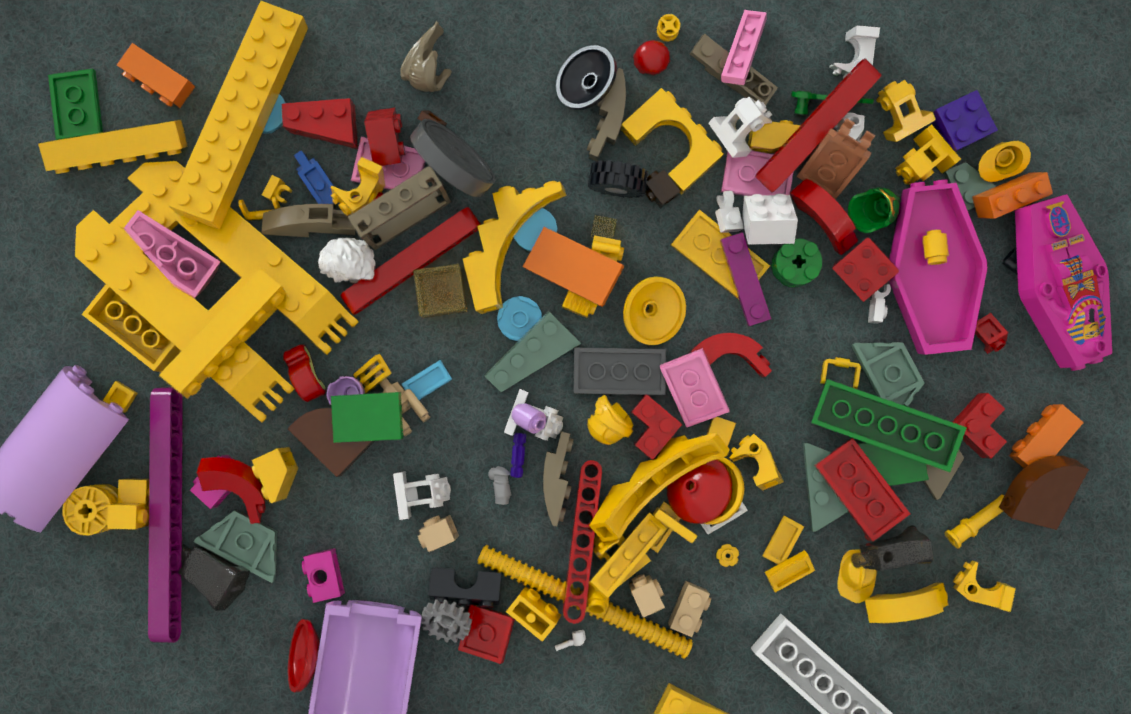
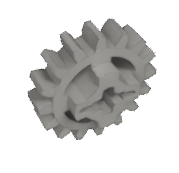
[421,600,472,642]

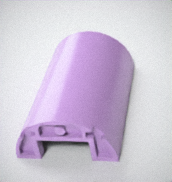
[0,365,129,532]
[308,600,422,714]

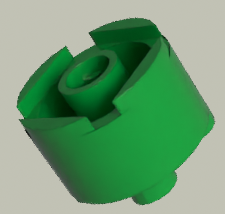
[771,239,822,288]

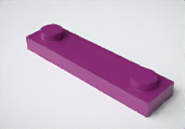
[720,232,771,327]

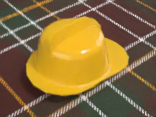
[978,141,1031,182]
[837,549,877,603]

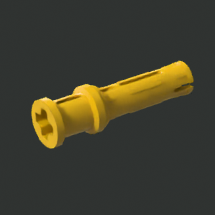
[945,494,1004,549]

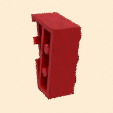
[282,98,358,150]

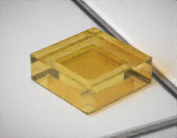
[591,215,617,239]

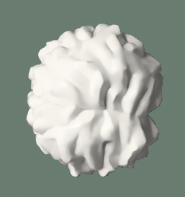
[318,238,375,283]

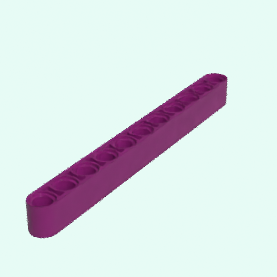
[148,387,183,643]

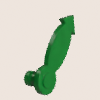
[791,91,874,114]

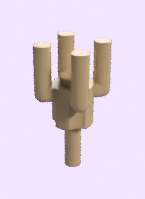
[369,365,430,436]

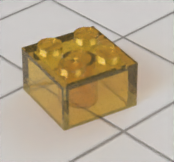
[413,264,468,318]

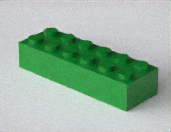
[811,379,967,472]

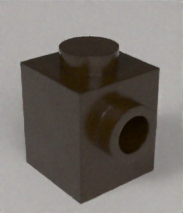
[645,170,680,209]

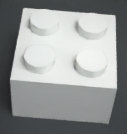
[742,194,798,244]

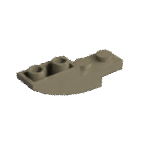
[690,34,778,105]
[587,68,626,161]
[262,204,355,237]
[543,431,574,526]

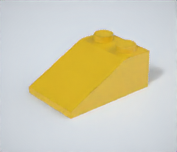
[654,683,728,714]

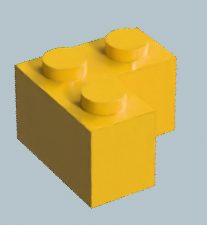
[107,478,149,529]

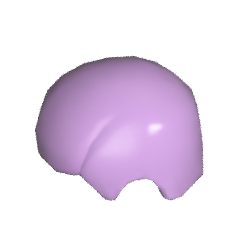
[326,376,365,405]

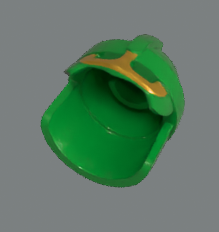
[848,187,900,233]

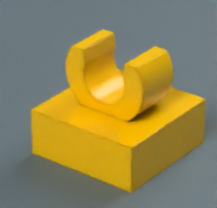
[262,175,292,204]

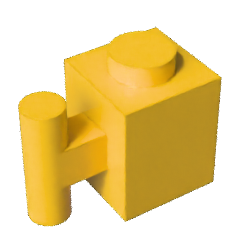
[592,235,624,262]

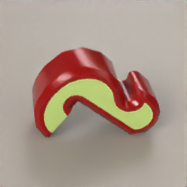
[283,344,326,402]

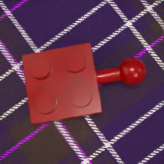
[458,604,515,664]

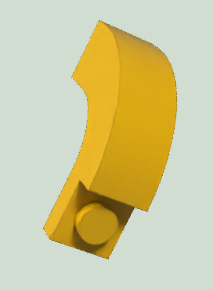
[865,583,948,623]

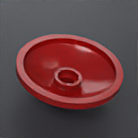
[667,459,732,524]
[288,619,320,693]

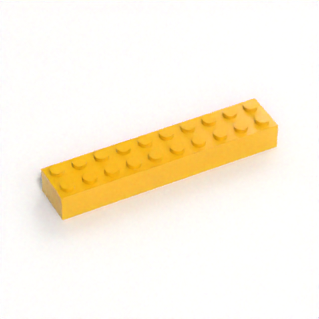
[168,1,308,230]

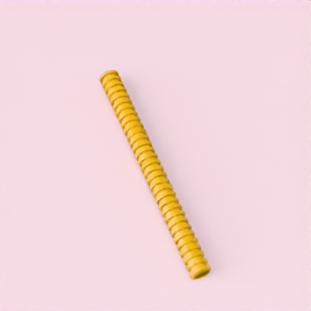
[477,545,693,659]

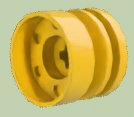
[62,484,118,536]

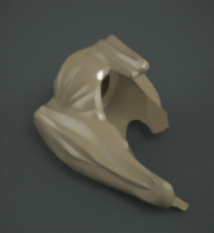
[400,21,452,92]

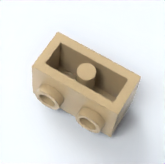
[418,515,459,552]
[629,574,665,618]
[668,581,711,637]

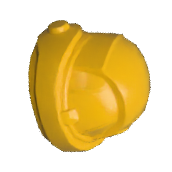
[587,395,634,445]

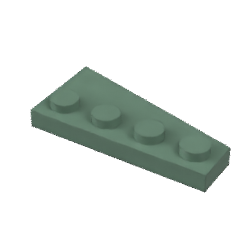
[484,311,581,392]

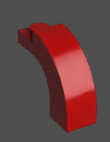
[790,178,858,255]
[689,333,772,378]
[197,457,265,524]

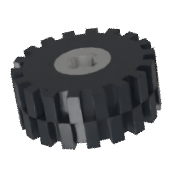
[588,160,648,198]

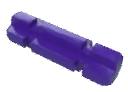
[510,433,526,478]

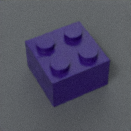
[931,90,998,152]

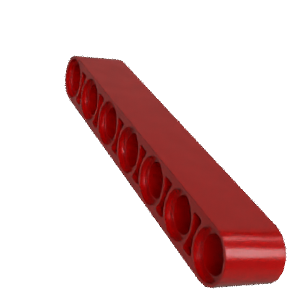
[755,58,882,193]
[340,207,481,315]
[563,460,602,624]

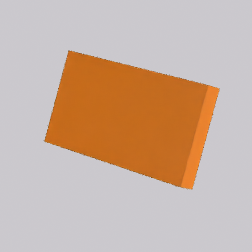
[523,227,624,307]

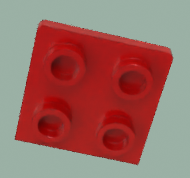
[832,237,899,302]

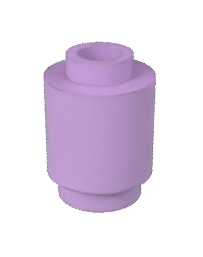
[512,404,546,434]

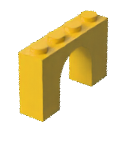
[620,88,723,195]

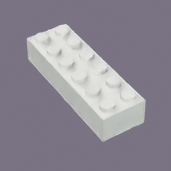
[751,613,893,714]

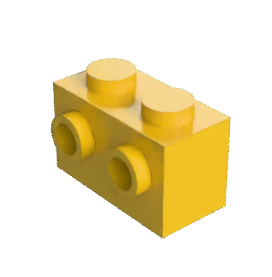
[506,586,562,642]

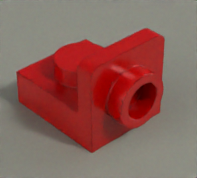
[975,313,1008,354]

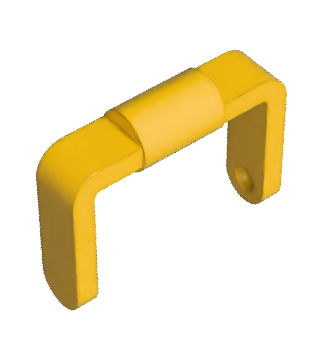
[239,196,281,220]
[820,357,861,389]

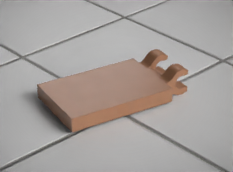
[797,118,875,200]

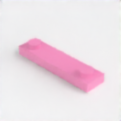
[721,10,767,85]

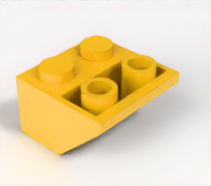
[252,447,298,503]

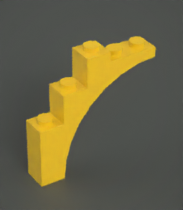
[463,181,566,314]
[589,433,730,542]

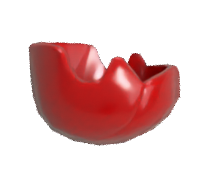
[633,40,670,76]

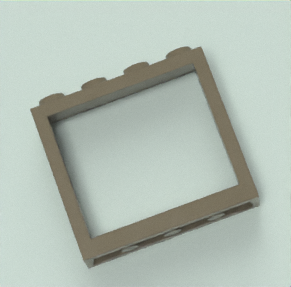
[348,166,451,250]

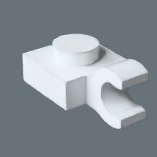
[715,191,744,233]
[868,284,891,324]

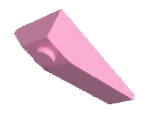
[124,211,221,298]

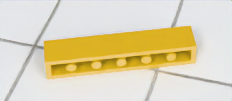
[38,120,188,174]
[159,269,286,399]

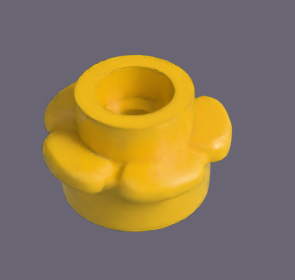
[716,544,739,567]

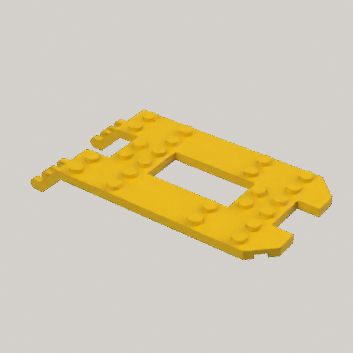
[75,161,359,423]

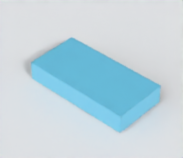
[402,360,453,400]

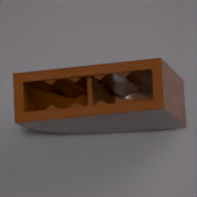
[288,408,375,477]
[999,456,1089,530]

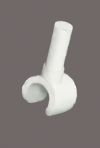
[555,630,586,651]

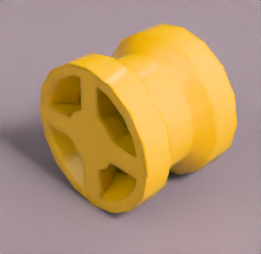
[657,14,680,42]

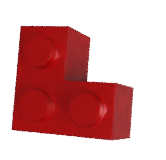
[364,108,405,166]
[952,393,1007,459]
[631,394,682,460]

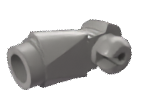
[488,466,512,505]

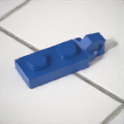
[294,150,338,206]

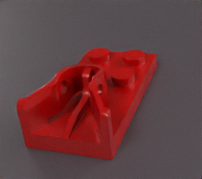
[814,438,910,542]

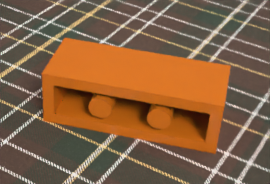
[117,43,195,108]
[972,172,1053,219]
[1009,404,1084,468]

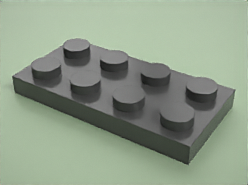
[574,348,666,395]

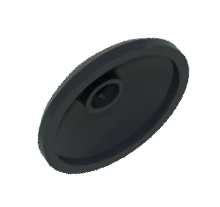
[556,45,617,110]

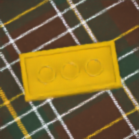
[671,210,770,299]

